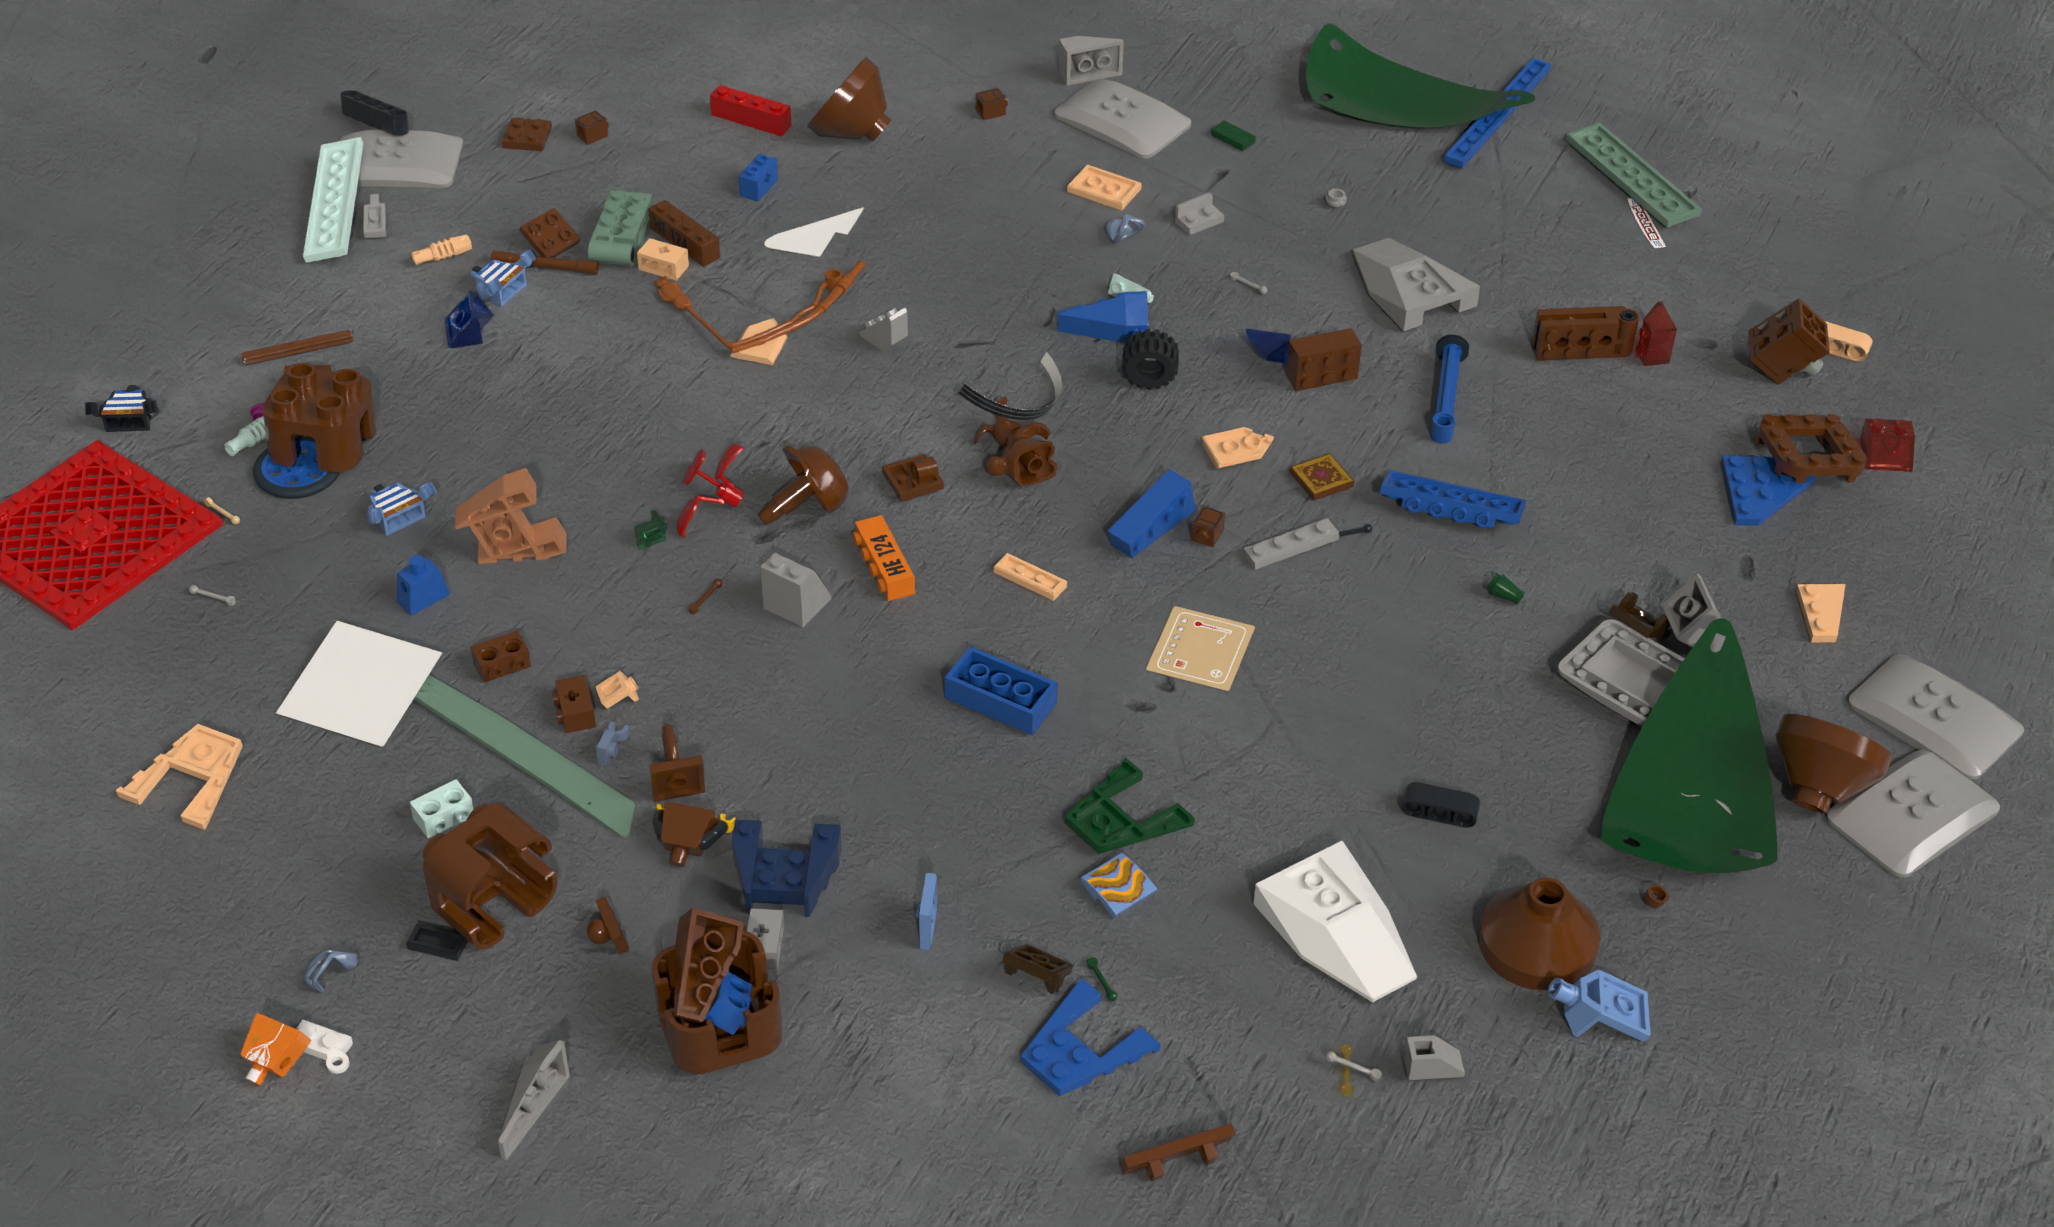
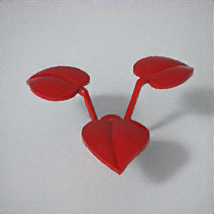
[677,443,745,538]

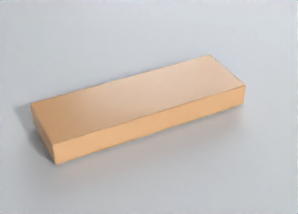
[994,553,1067,601]

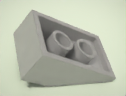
[1058,36,1124,86]

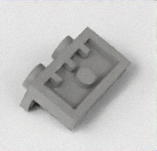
[1175,192,1224,235]

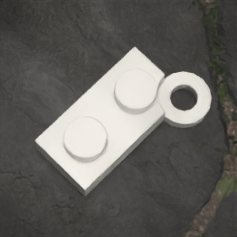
[296,1020,353,1074]

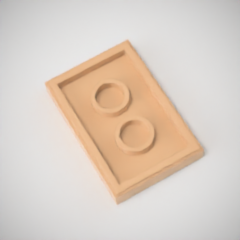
[1067,165,1142,211]

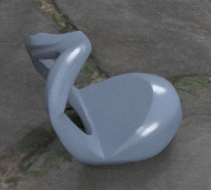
[1106,214,1145,244]
[304,950,358,992]

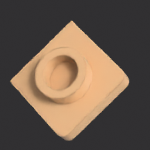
[595,671,639,709]

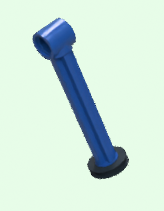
[1430,334,1469,444]

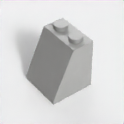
[760,553,831,628]
[1662,574,1726,652]

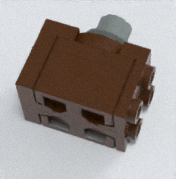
[1748,298,1830,385]

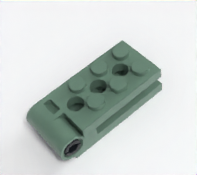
[588,190,653,266]

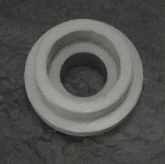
[1326,189,1347,208]

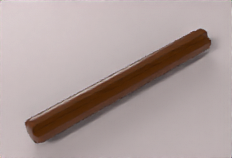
[242,329,354,365]

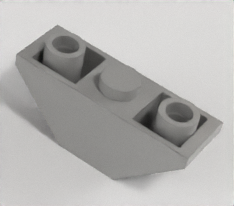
[858,308,908,350]

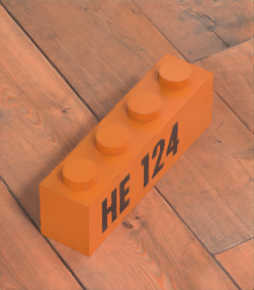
[852,515,915,601]

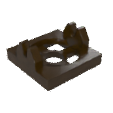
[1609,592,1673,638]
[1002,944,1074,994]

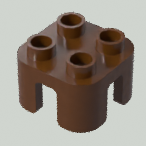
[262,363,376,472]
[423,802,557,949]
[652,930,782,1074]

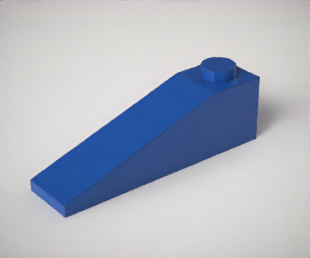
[1058,291,1148,343]

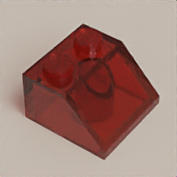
[1635,301,1677,366]
[1860,418,1915,472]

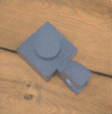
[596,722,631,767]

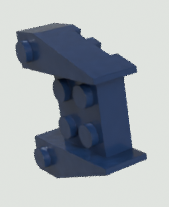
[732,819,842,917]

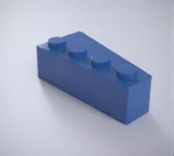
[1108,469,1196,558]

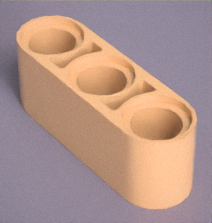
[1825,321,1872,362]

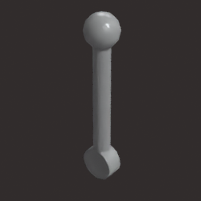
[1230,272,1267,294]
[189,585,236,606]
[1325,1051,1382,1081]

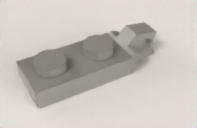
[364,194,387,238]

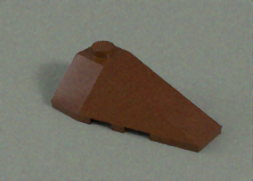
[674,908,744,1023]

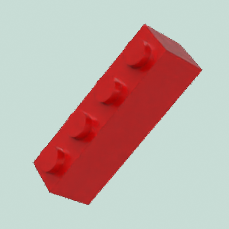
[710,85,792,137]

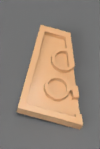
[1796,584,1846,643]

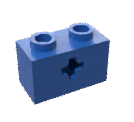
[739,154,778,202]

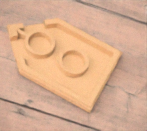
[731,318,787,365]
[1202,427,1274,469]

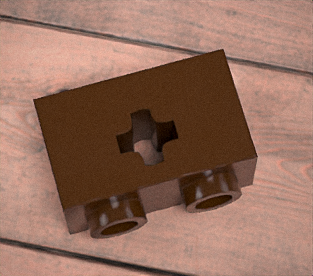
[552,675,596,733]

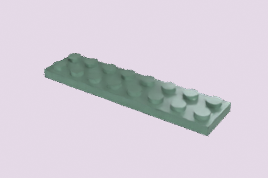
[1566,123,1702,228]

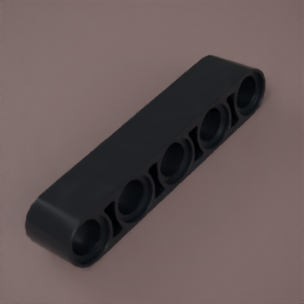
[340,90,409,135]

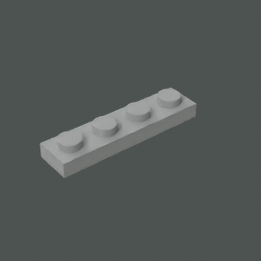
[1244,518,1339,570]

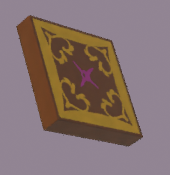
[1290,453,1354,501]

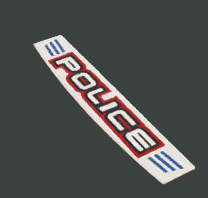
[1628,198,1666,248]

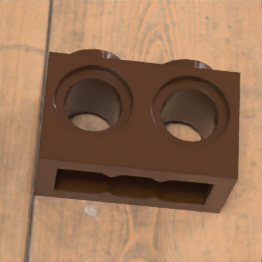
[470,630,531,683]

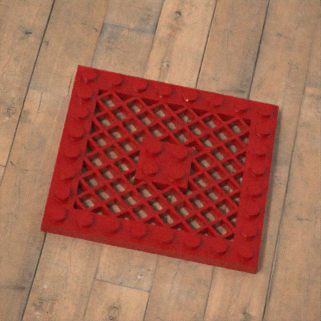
[0,440,223,630]

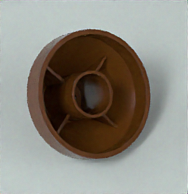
[808,57,892,141]
[1775,714,1893,814]
[1478,878,1600,991]

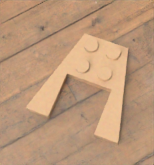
[116,724,243,830]

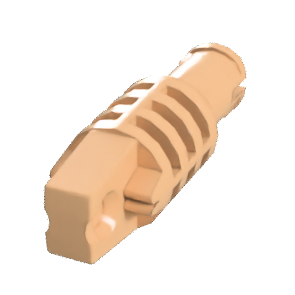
[411,235,472,265]

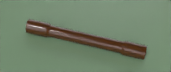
[491,250,599,274]

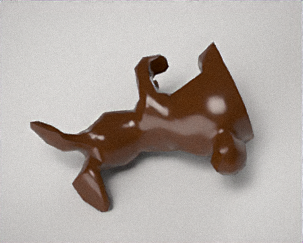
[974,397,1058,486]

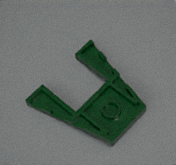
[1064,758,1195,854]

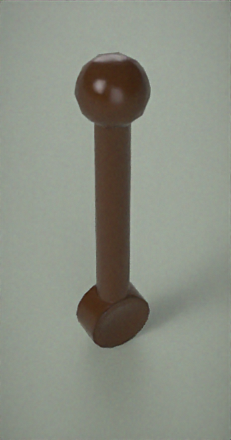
[689,579,723,614]

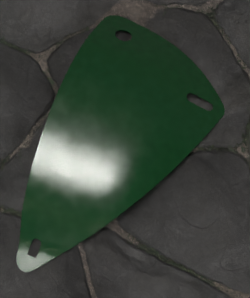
[1306,24,1535,128]
[1601,618,1778,874]

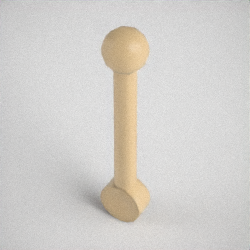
[204,497,240,525]

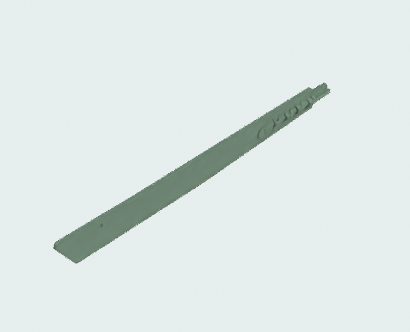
[414,675,635,839]

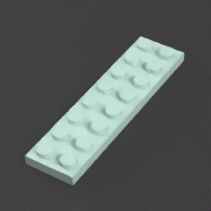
[303,137,364,263]

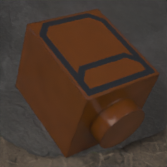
[976,88,1008,120]
[575,110,609,145]
[1191,506,1225,548]

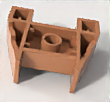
[455,468,567,564]

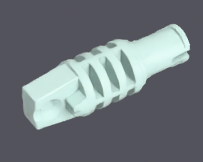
[224,417,266,456]

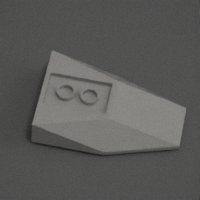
[1353,238,1480,331]

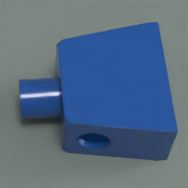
[397,555,450,616]

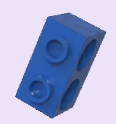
[704,972,753,1035]

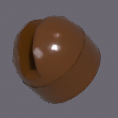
[1644,885,1668,909]

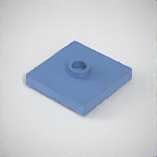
[917,873,937,950]

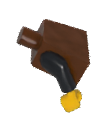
[652,801,736,867]

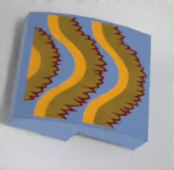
[1080,853,1157,919]

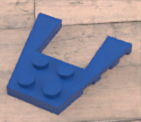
[1021,979,1160,1096]

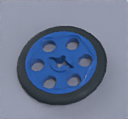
[253,437,340,499]

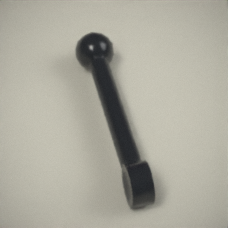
[1339,524,1372,537]

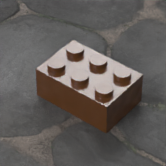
[1286,328,1362,392]

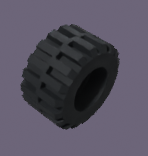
[1122,329,1179,390]

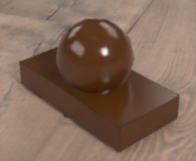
[587,897,629,954]

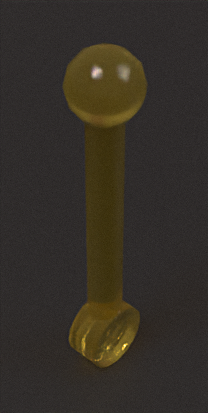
[1341,1044,1353,1096]

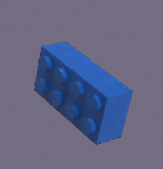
[945,646,1058,735]

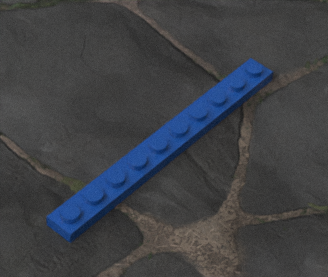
[1444,58,1551,168]

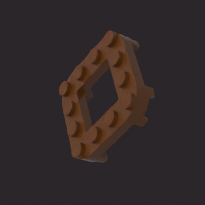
[1756,414,1867,483]

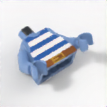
[471,250,536,307]
[367,482,437,536]

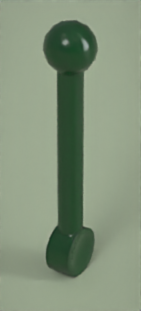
[1087,958,1117,1001]

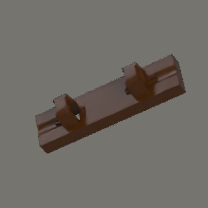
[1119,1123,1235,1182]

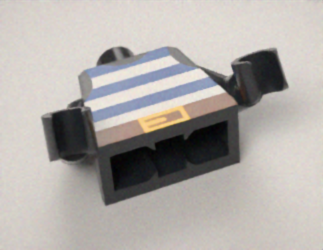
[85,385,160,432]

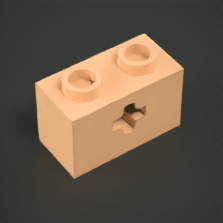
[637,238,689,281]

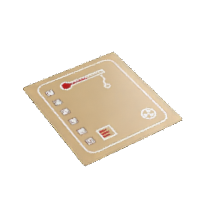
[1146,606,1255,691]

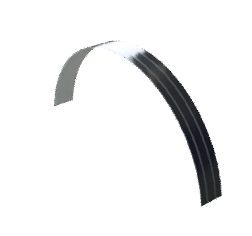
[959,352,1062,420]

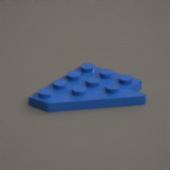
[1721,456,1816,526]

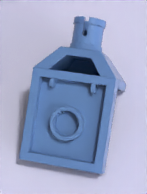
[1548,969,1651,1042]

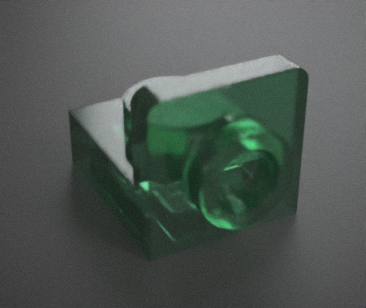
[634,510,668,550]

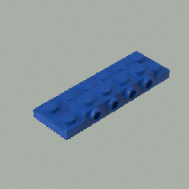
[1380,470,1527,528]

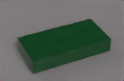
[1211,120,1256,151]

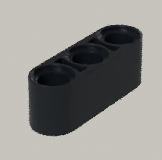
[1402,782,1481,828]

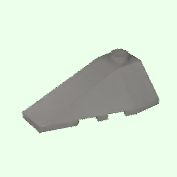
[498,1040,570,1160]

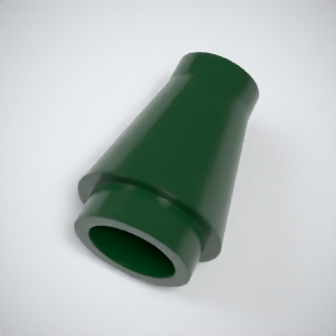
[1487,573,1525,605]

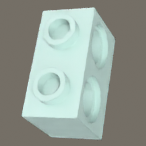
[410,779,473,838]

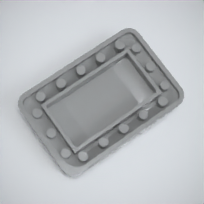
[1054,79,1191,159]
[340,130,463,188]
[1558,619,1685,727]
[1848,654,2024,780]
[1826,749,2000,877]

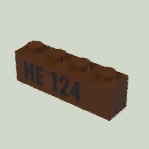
[648,200,720,267]

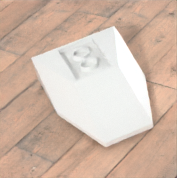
[1254,841,1417,1002]

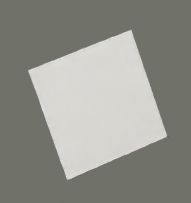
[276,621,442,747]

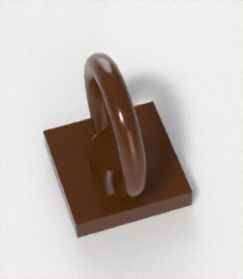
[649,723,705,802]

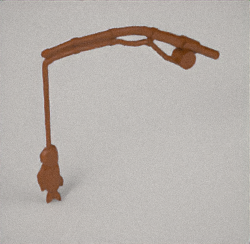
[654,260,866,353]

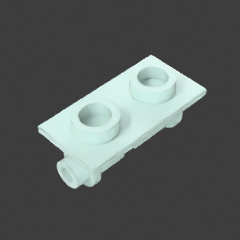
[1108,273,1154,303]

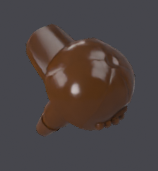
[758,446,849,525]

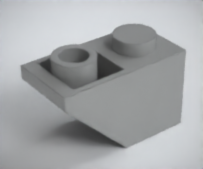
[1404,1035,1465,1080]

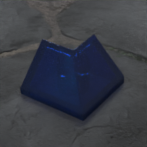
[445,290,494,348]
[1246,329,1292,364]

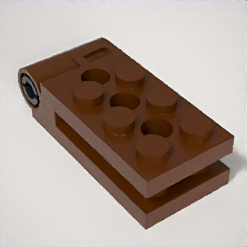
[1531,306,1639,361]

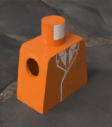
[241,1013,312,1086]

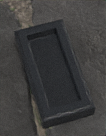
[406,923,468,961]

